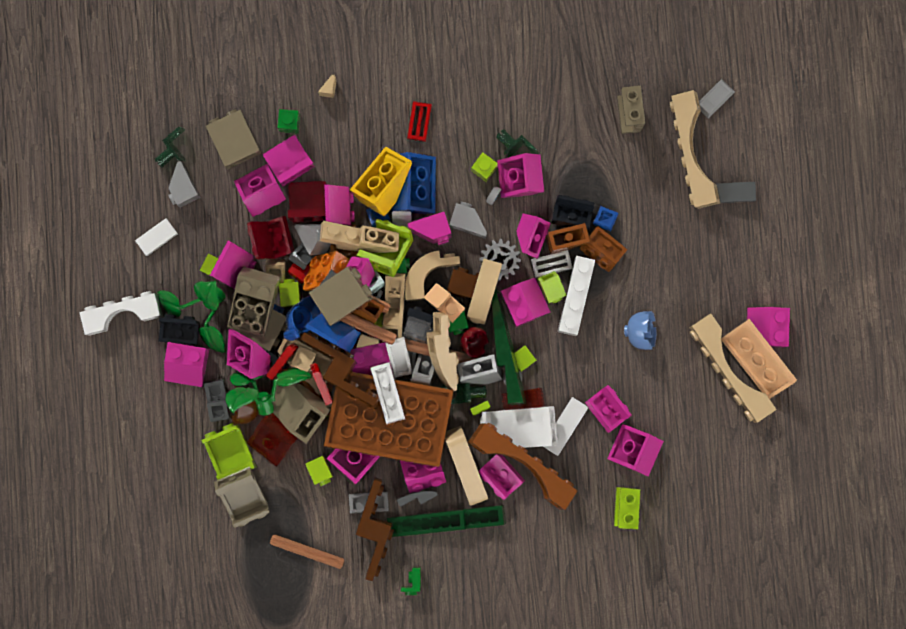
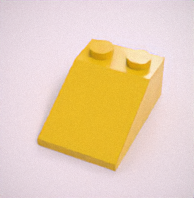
[350,147,412,217]

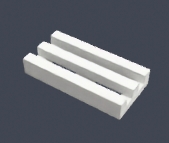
[531,250,573,278]

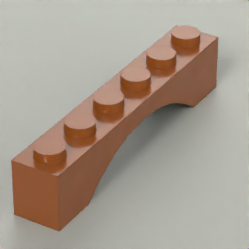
[468,423,577,510]

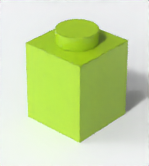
[471,152,498,182]
[537,271,567,303]
[279,279,301,308]
[305,456,334,486]

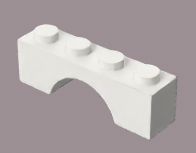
[557,256,595,336]
[79,291,163,336]

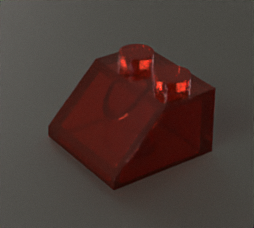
[247,413,299,467]

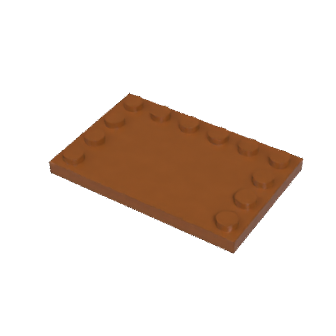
[324,372,454,467]

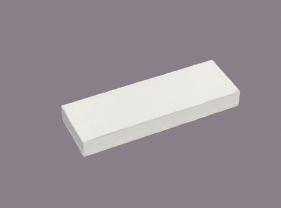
[371,363,405,424]
[542,397,588,456]

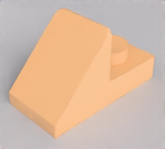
[424,283,465,323]

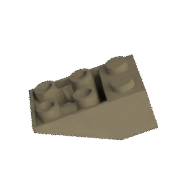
[227,267,281,337]
[270,383,332,443]

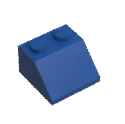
[305,313,361,353]

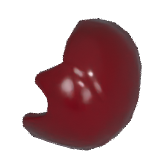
[460,327,489,358]

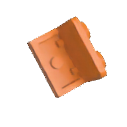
[303,251,350,291]

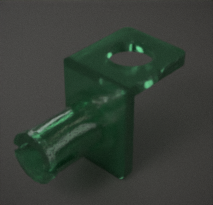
[154,127,185,168]
[496,129,538,158]
[441,383,487,404]

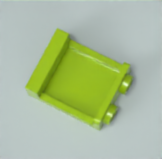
[356,219,413,277]
[201,423,257,480]
[614,487,640,529]

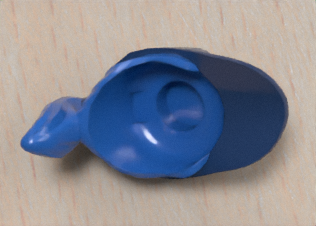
[283,296,321,341]

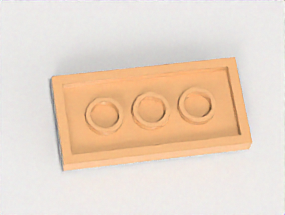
[721,319,797,399]

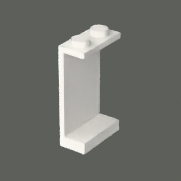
[480,406,557,448]

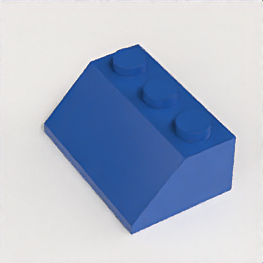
[392,152,436,214]

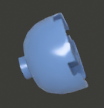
[624,311,656,350]

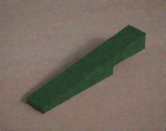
[492,289,527,405]
[387,505,506,537]

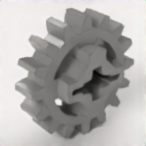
[479,239,521,281]

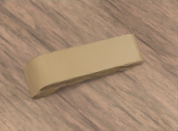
[445,426,488,506]

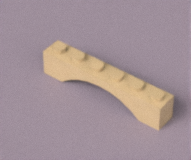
[670,90,720,209]
[689,314,777,423]

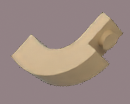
[405,251,460,302]
[466,259,502,324]
[382,273,405,342]

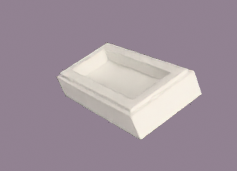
[135,218,178,256]
[385,337,413,378]

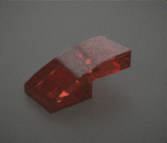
[501,388,545,410]

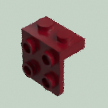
[288,181,327,223]
[247,216,294,260]

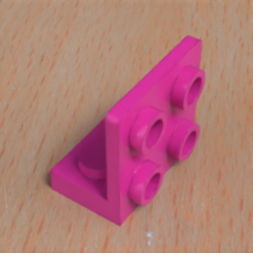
[263,135,315,187]

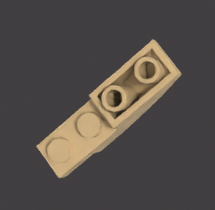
[320,221,399,253]
[426,312,459,391]

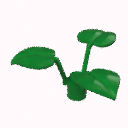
[157,281,227,353]
[225,367,312,416]

